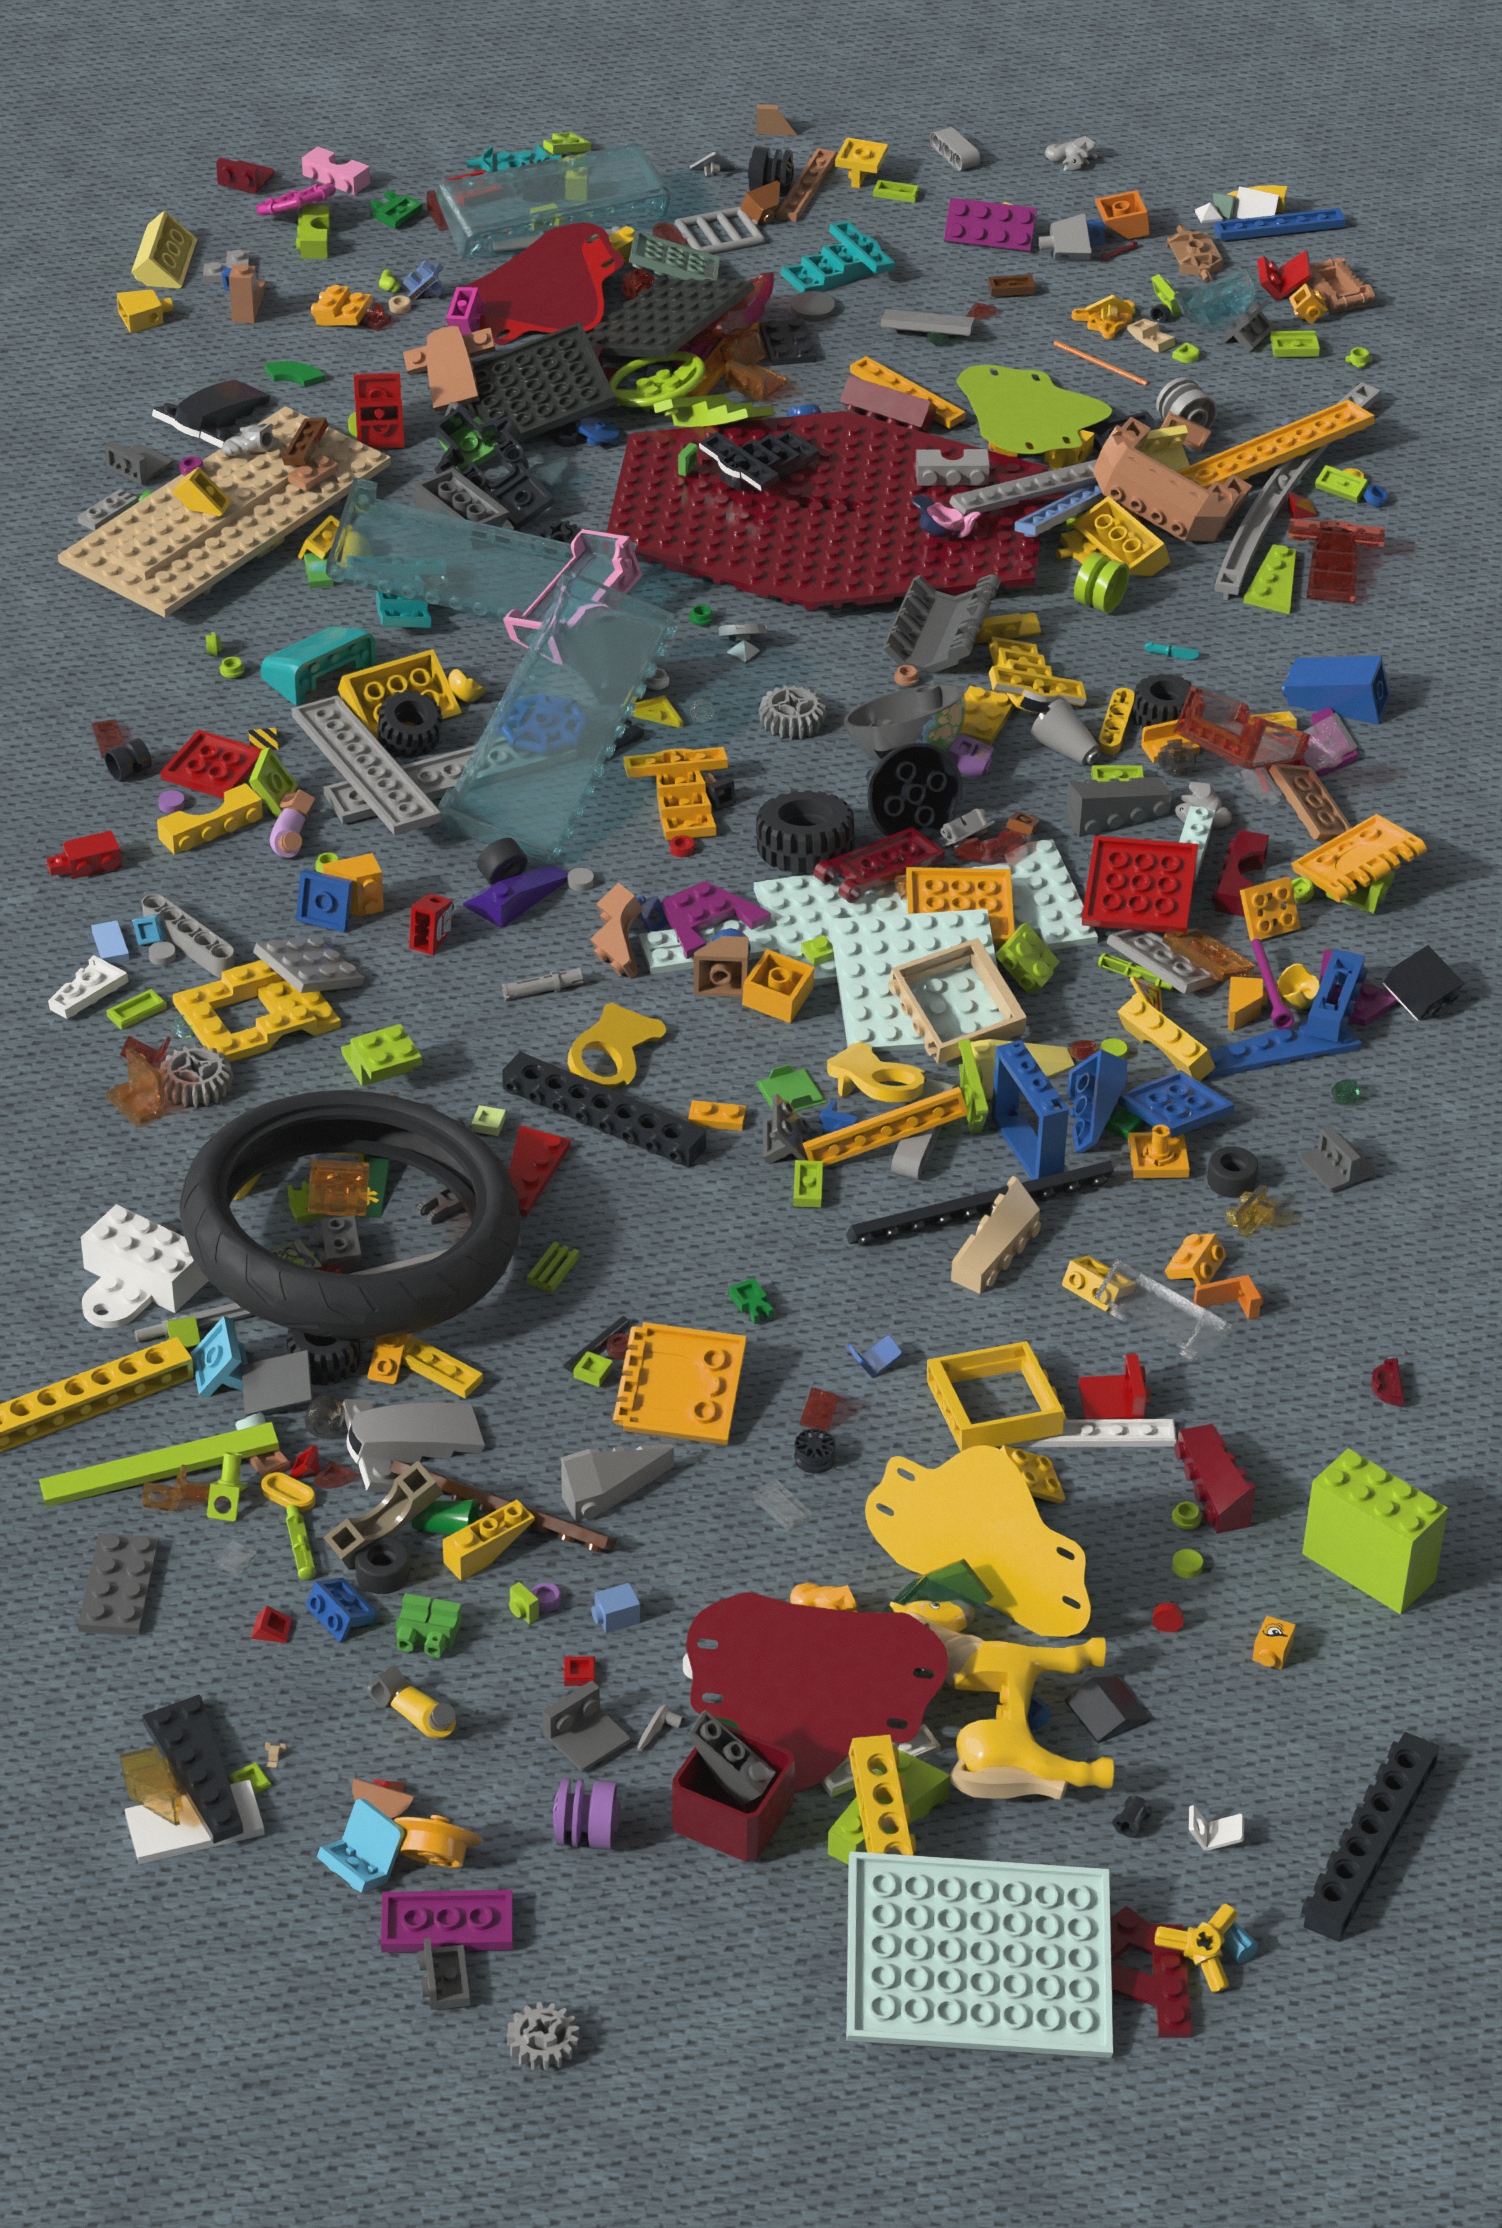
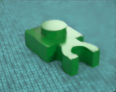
[728,1278,774,1325]

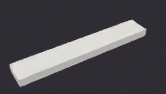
[1000,1419,1177,1447]

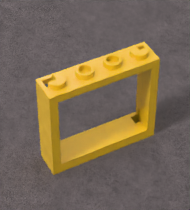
[927,1341,1067,1452]

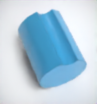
[1222,1921,1259,1964]

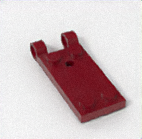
[814,827,945,903]

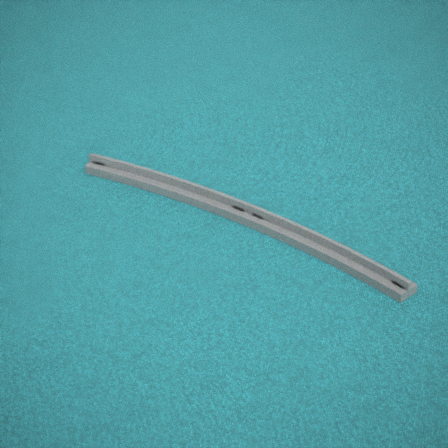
[1214,382,1381,600]

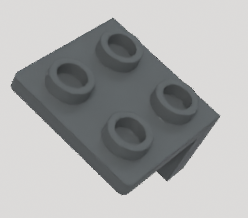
[105,441,172,485]
[543,1680,630,1772]

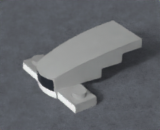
[341,1399,485,1493]

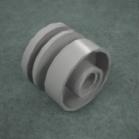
[1156,377,1218,429]

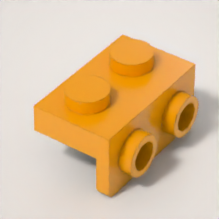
[1165,1233,1226,1286]

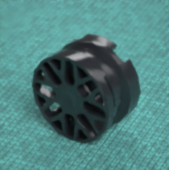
[794,1429,836,1474]

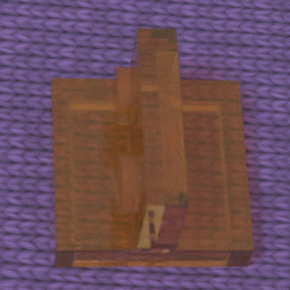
[308,1159,369,1216]

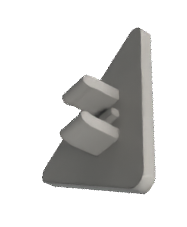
[689,152,737,177]

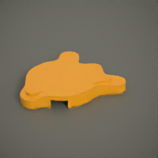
[1072,300,1135,339]

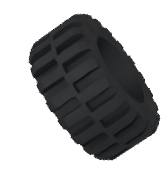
[756,790,855,874]

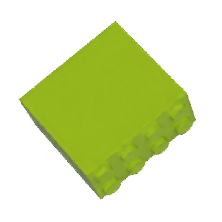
[1302,1448,1448,1614]

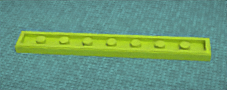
[39,1422,279,1507]

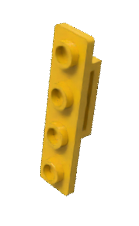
[974,613,1041,644]

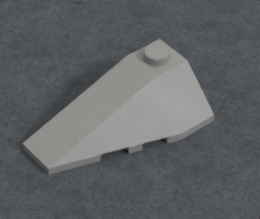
[561,1444,674,1521]

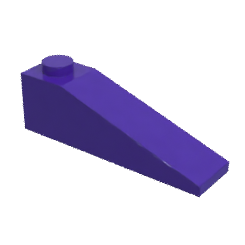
[463,864,568,928]

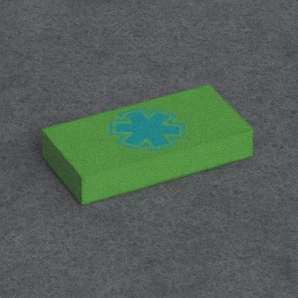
[304,553,334,589]

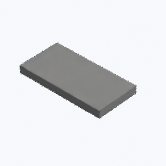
[881,309,975,336]
[1107,929,1220,994]

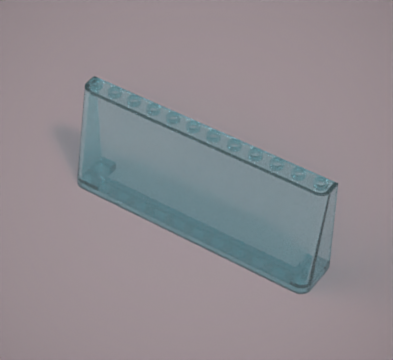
[326,477,637,624]
[437,569,677,863]

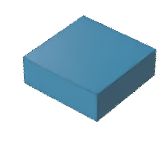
[132,914,166,945]

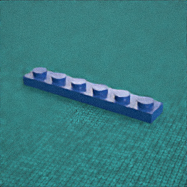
[1214,208,1346,241]

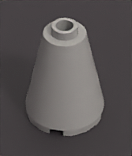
[1031,699,1100,765]

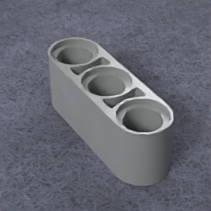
[930,127,980,171]

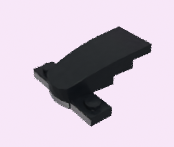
[152,379,270,448]
[699,429,820,493]

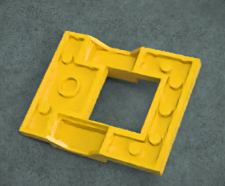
[173,960,341,1062]

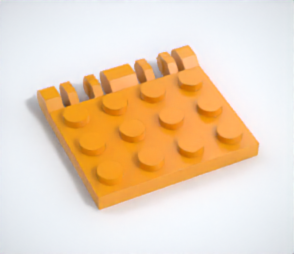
[1291,814,1427,902]

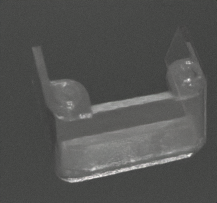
[1234,713,1357,806]
[1094,1258,1234,1362]

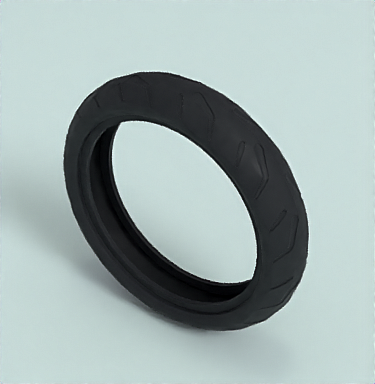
[180,1090,521,1339]

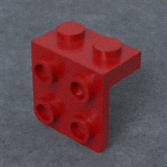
[1078,1354,1150,1420]

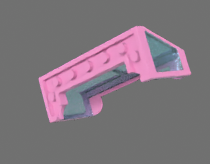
[503,529,643,666]

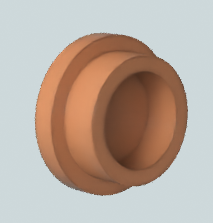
[894,665,919,686]

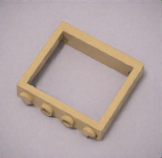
[888,938,1027,1064]

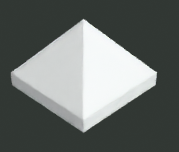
[1195,203,1223,223]

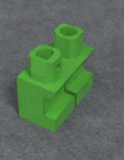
[396,1593,462,1658]

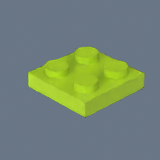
[249,747,298,818]

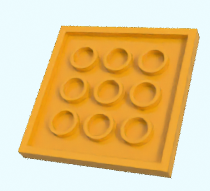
[906,867,1014,947]

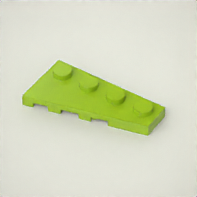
[1243,544,1296,614]

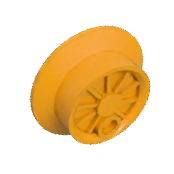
[394,1815,482,1868]

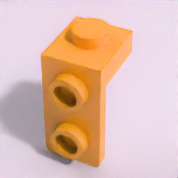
[367,1333,414,1385]

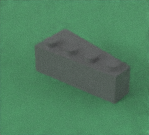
[1066,777,1172,837]

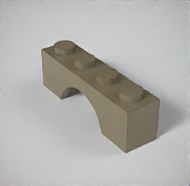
[323,1461,443,1570]

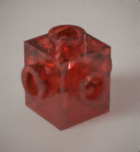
[622,269,655,301]

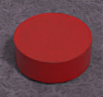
[670,835,695,858]
[1153,1603,1184,1632]

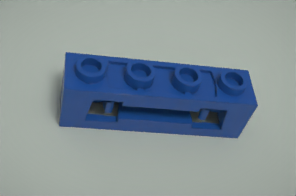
[1306,949,1368,1042]

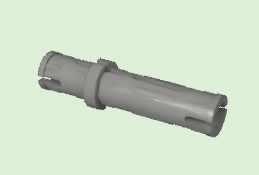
[502,968,583,1001]

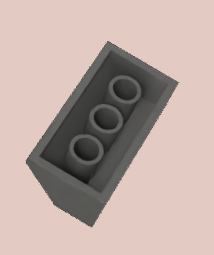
[415,468,509,552]

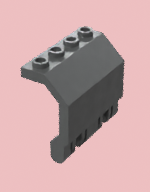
[882,575,1001,673]

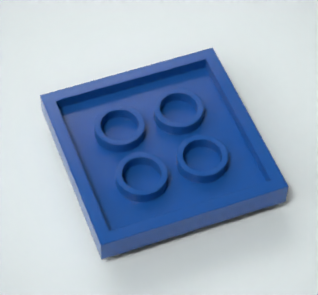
[1118,1070,1235,1138]

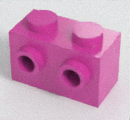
[446,287,485,335]

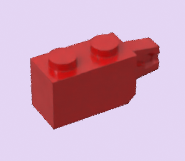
[46,830,122,879]

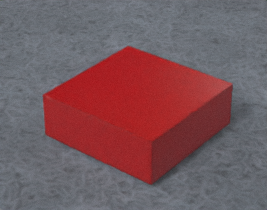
[564,1656,595,1686]

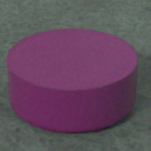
[179,456,204,476]

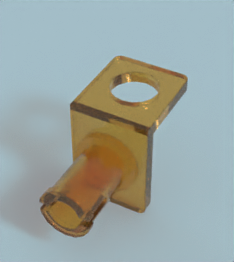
[142,1464,210,1512]

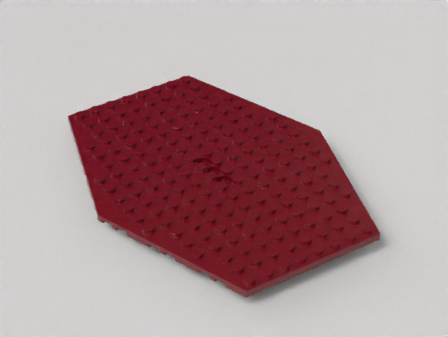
[604,411,1048,610]

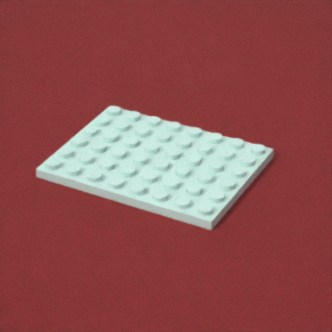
[846,1851,1113,2058]

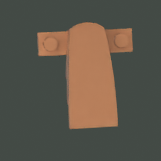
[403,326,496,413]

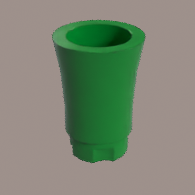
[411,1499,479,1536]

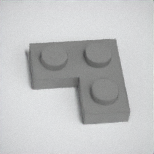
[203,250,250,282]

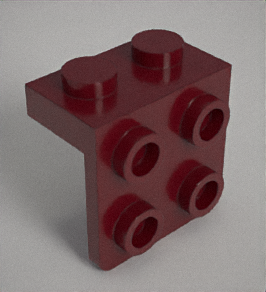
[216,158,274,194]

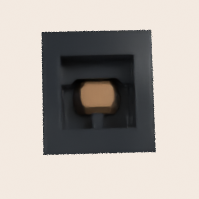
[702,773,736,810]

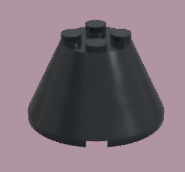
[866,742,963,840]

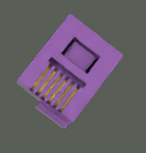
[948,733,994,779]

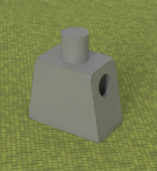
[1039,214,1091,261]

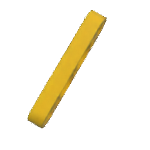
[1098,688,1134,755]

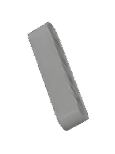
[142,894,235,978]
[891,1079,955,1180]

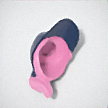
[912,495,981,538]

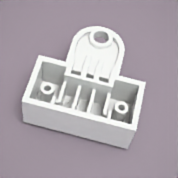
[81,1204,209,1328]

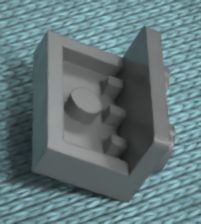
[418,1938,470,2010]

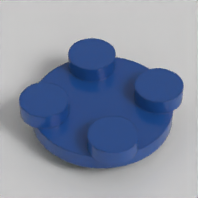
[575,417,620,446]

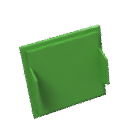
[755,1064,827,1112]

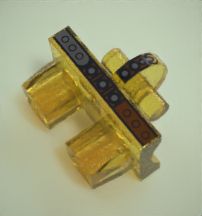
[1226,1185,1276,1237]

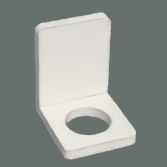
[1189,1805,1244,1851]

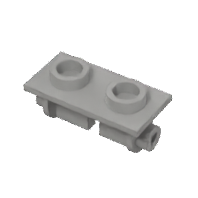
[941,808,995,848]

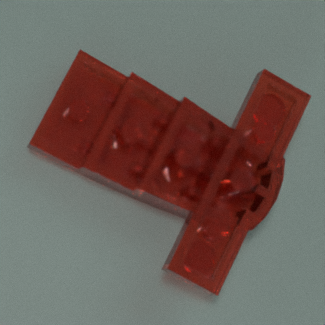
[1288,519,1385,603]

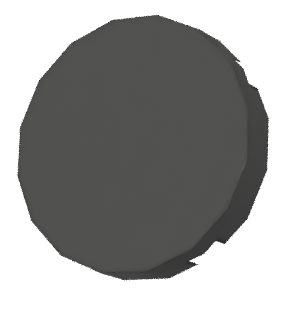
[791,291,835,322]

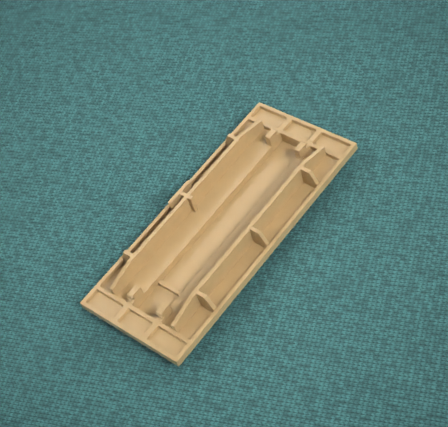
[58,406,391,618]

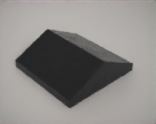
[1065,1676,1151,1744]

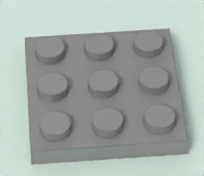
[254,936,365,993]

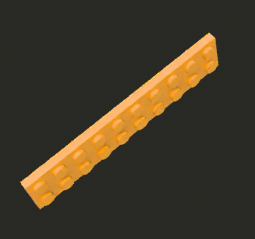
[1176,400,1375,490]

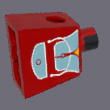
[409,894,454,955]

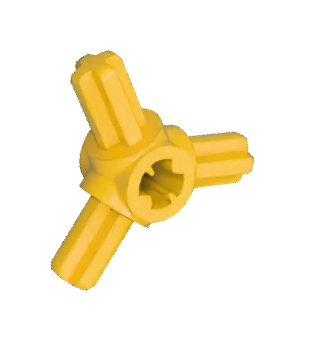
[1155,1904,1238,1992]

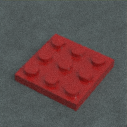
[161,729,263,799]

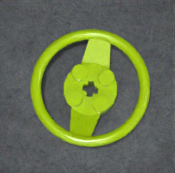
[609,351,706,412]

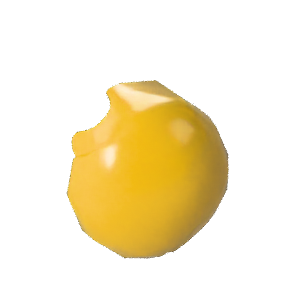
[448,669,487,702]

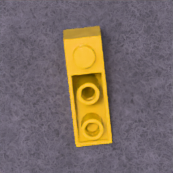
[443,1499,535,1581]

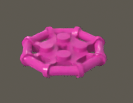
[256,183,336,216]

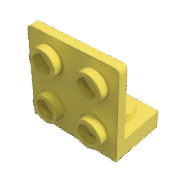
[1140,425,1190,472]

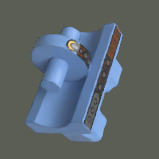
[403,260,444,300]

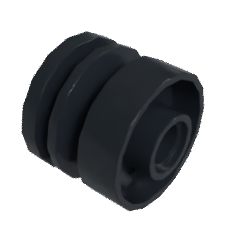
[748,146,794,196]

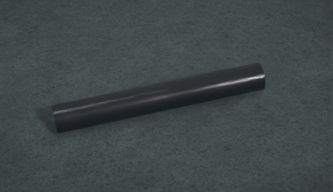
[564,1316,630,1373]

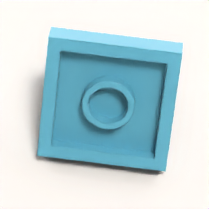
[191,1316,248,1397]

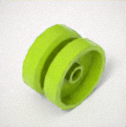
[1074,552,1129,614]

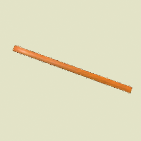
[1054,341,1149,386]

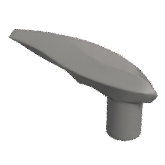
[637,1704,682,1751]

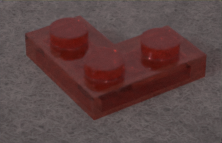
[954,830,1027,861]

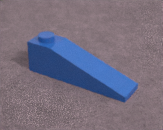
[1067,1049,1128,1153]

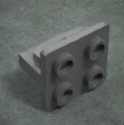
[1221,299,1275,352]
[763,1094,810,1164]
[1300,1124,1375,1192]

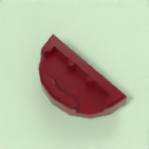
[1371,1358,1404,1407]

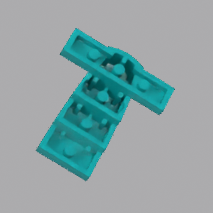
[781,221,895,293]
[346,558,446,628]

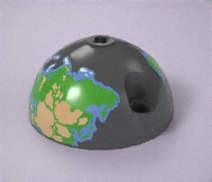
[844,684,966,762]

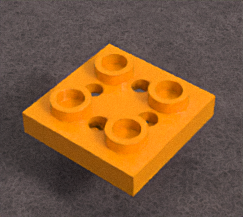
[1240,877,1301,941]
[1128,1125,1190,1178]

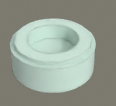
[235,1412,266,1430]

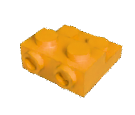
[311,285,373,326]

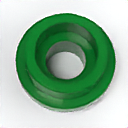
[689,605,713,625]

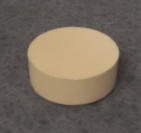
[389,295,411,314]

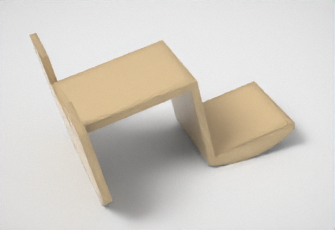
[265,1742,286,1768]

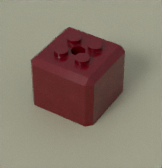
[672,1722,795,1862]

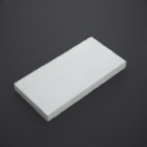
[125,1780,265,1864]

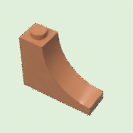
[229,264,266,323]

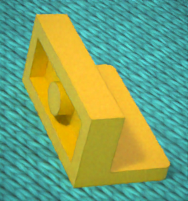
[298,515,349,560]

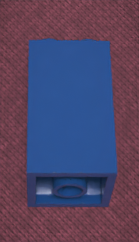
[1282,656,1390,725]

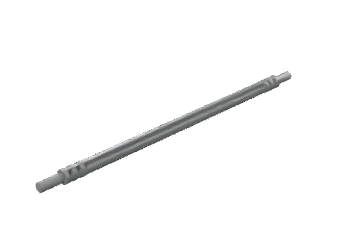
[134,1236,521,1342]

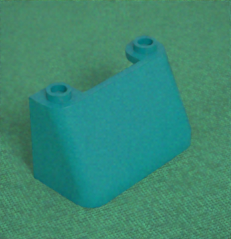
[261,626,376,706]

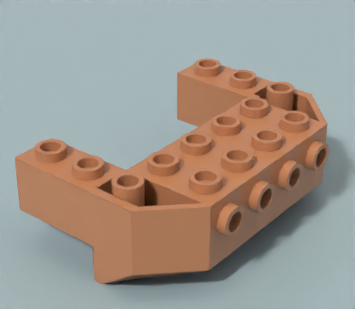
[1093,417,1252,541]

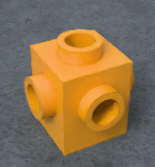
[1289,283,1328,324]

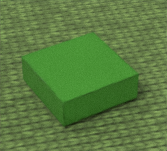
[678,443,698,476]

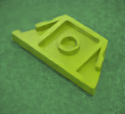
[958,1039,988,1133]

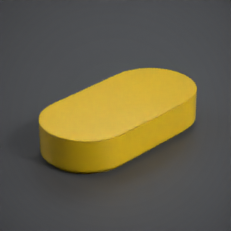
[261,1472,316,1512]

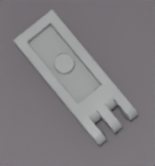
[78,489,139,531]

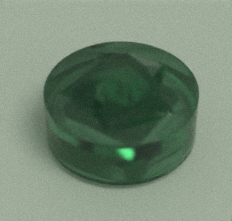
[926,332,950,346]
[1331,1079,1360,1105]

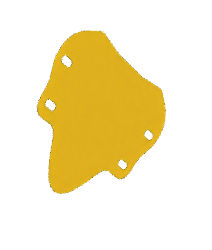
[865,1445,1091,1637]

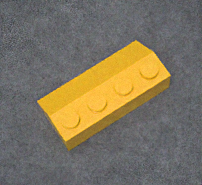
[1071,496,1171,576]

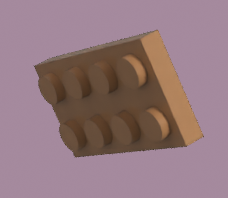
[1269,763,1352,842]

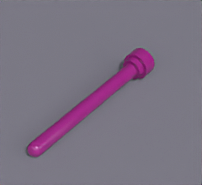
[1251,938,1294,1030]

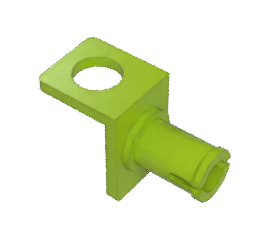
[207,1452,248,1521]

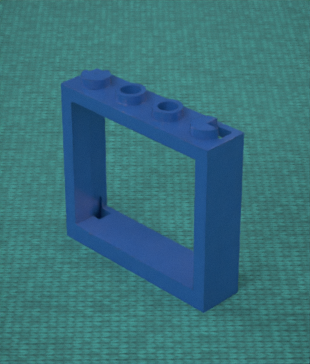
[991,1040,1069,1180]

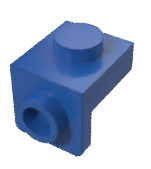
[819,1100,858,1135]

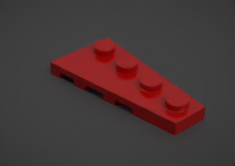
[508,1125,571,1217]

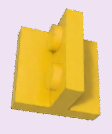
[835,138,888,188]

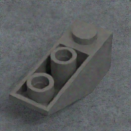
[688,1710,776,1806]

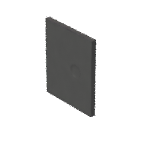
[241,1350,313,1416]

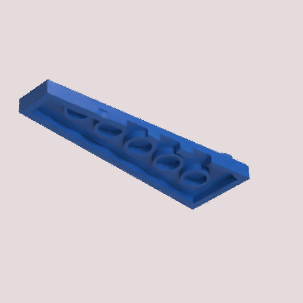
[1206,1020,1362,1079]

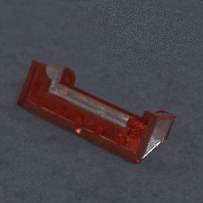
[1174,685,1311,770]

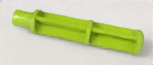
[1098,953,1174,991]
[286,1505,316,1580]

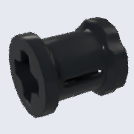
[1112,1795,1152,1838]

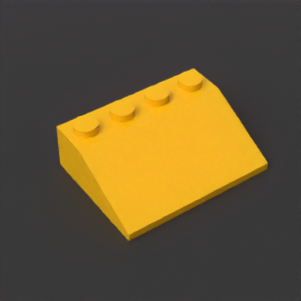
[338,649,462,740]

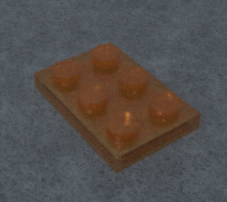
[1162,928,1255,981]

